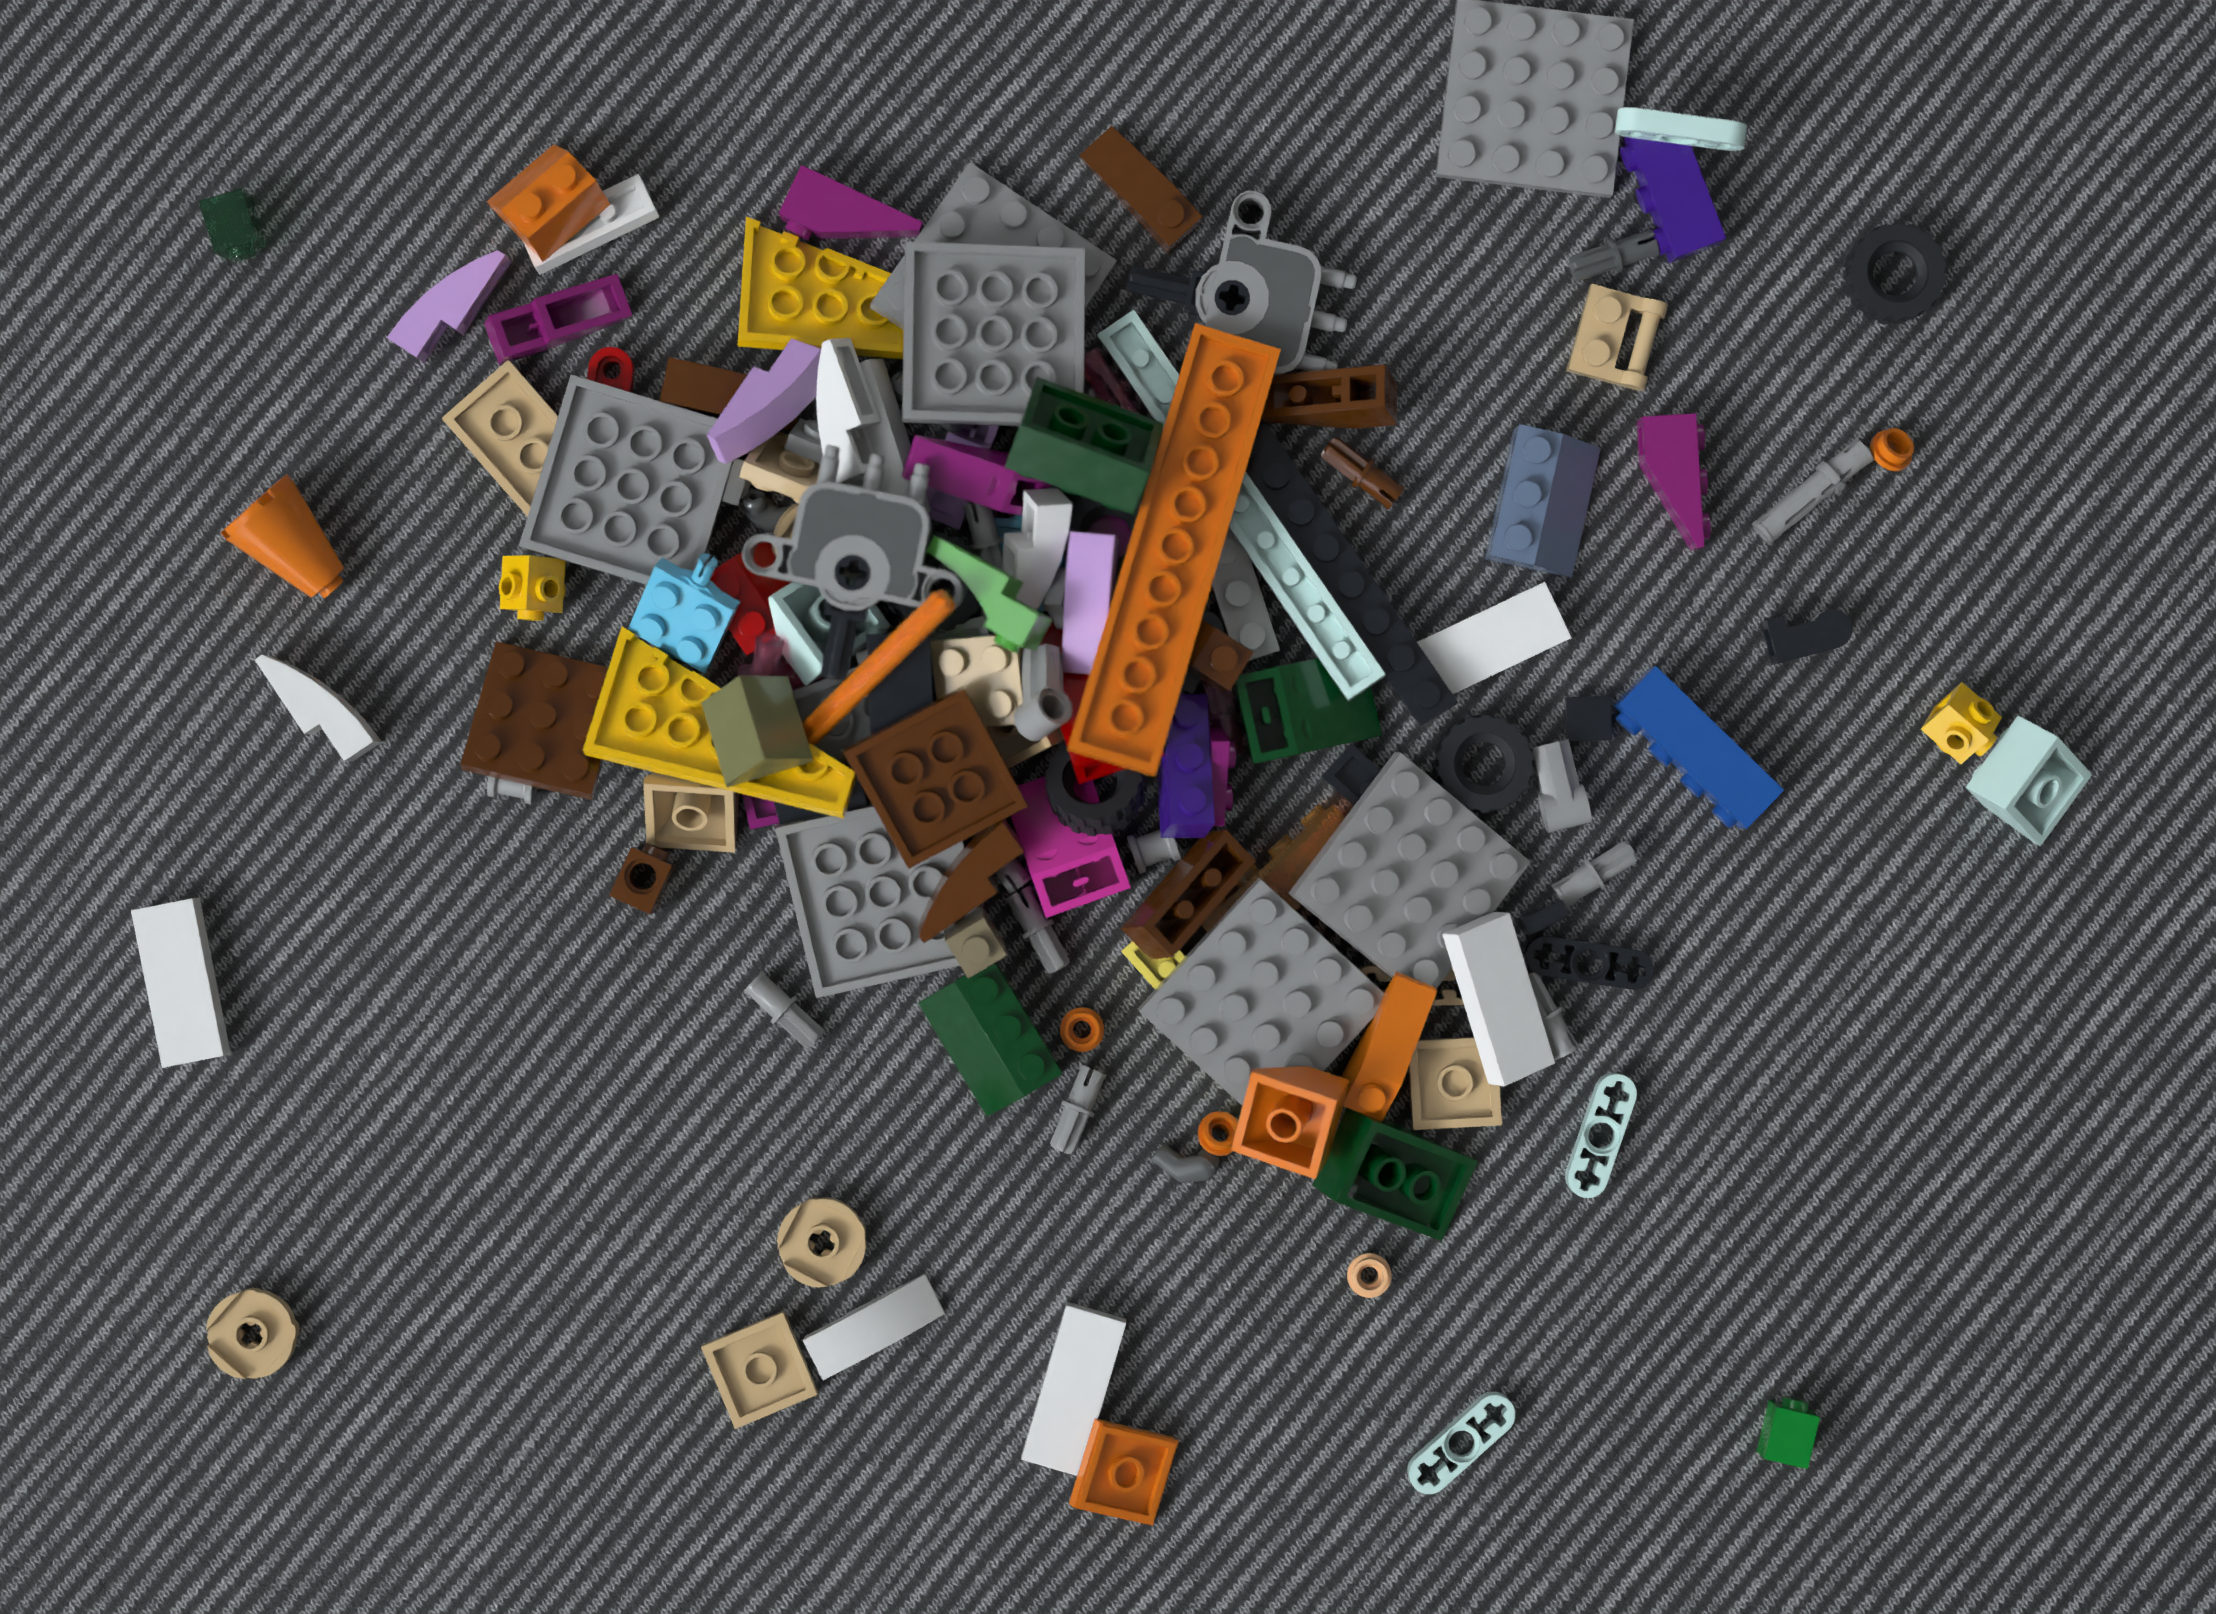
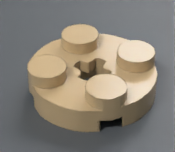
[777,1197,867,1288]
[206,1288,300,1379]

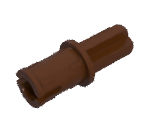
[1321,437,1405,510]

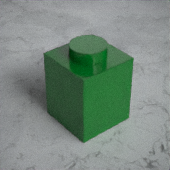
[1756,1396,1820,1469]

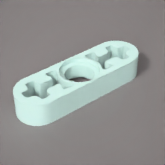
[1615,108,1747,151]
[1565,1073,1637,1198]
[1407,1392,1515,1494]

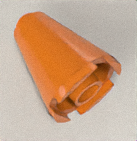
[220,474,344,598]

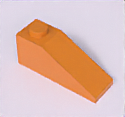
[1341,971,1437,1121]

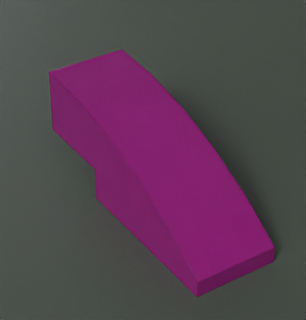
[484,274,632,365]

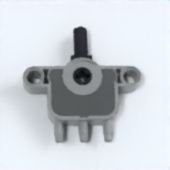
[1127,191,1357,375]
[743,445,965,681]

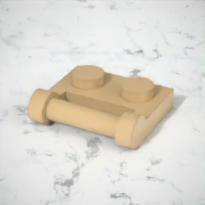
[1566,284,1668,391]

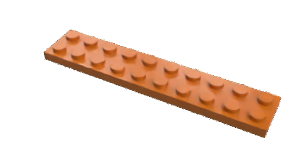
[1067,323,1281,777]

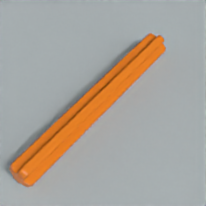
[802,590,955,745]

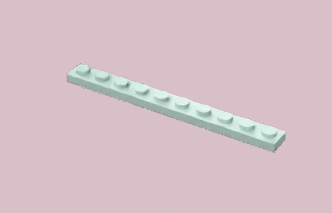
[1097,310,1386,701]

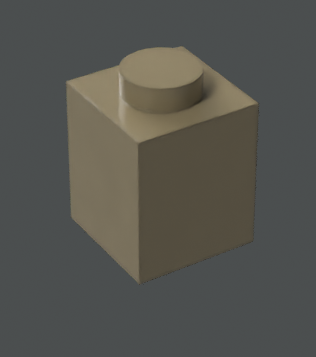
[944,906,1007,978]

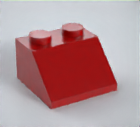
[710,535,792,658]

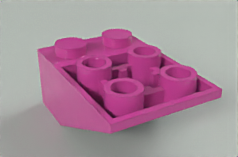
[1011,777,1131,918]

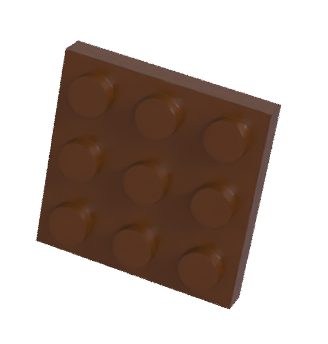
[460,641,609,800]
[844,686,1028,869]

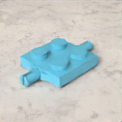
[628,553,740,674]

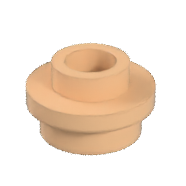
[1347,1253,1392,1298]

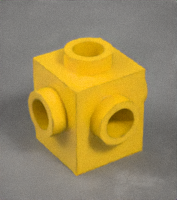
[499,555,566,621]
[1921,682,2002,764]

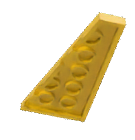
[738,216,903,359]
[583,626,856,819]

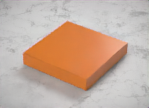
[1069,1418,1179,1526]

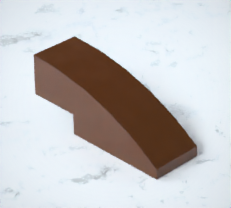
[660,357,800,433]
[918,819,1024,943]

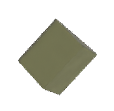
[701,676,814,788]

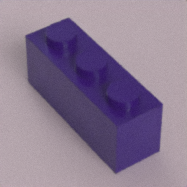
[1620,137,1726,264]
[1157,694,1215,838]

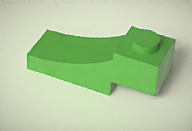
[926,536,1053,653]

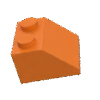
[487,144,610,262]
[1231,1066,1350,1180]

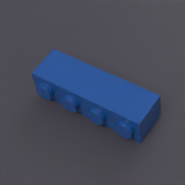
[1613,666,1784,829]

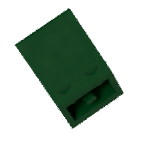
[1234,658,1382,765]

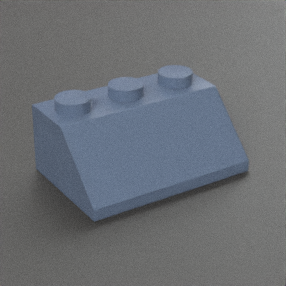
[1485,424,1601,578]

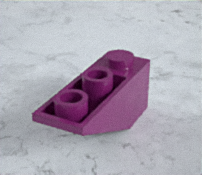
[1636,413,1711,551]
[901,435,1051,516]

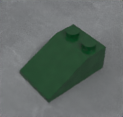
[1312,1108,1478,1241]

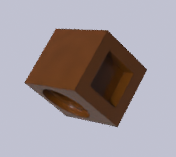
[609,842,677,914]

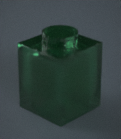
[199,188,267,262]

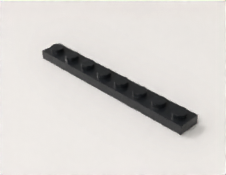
[1245,422,1458,729]

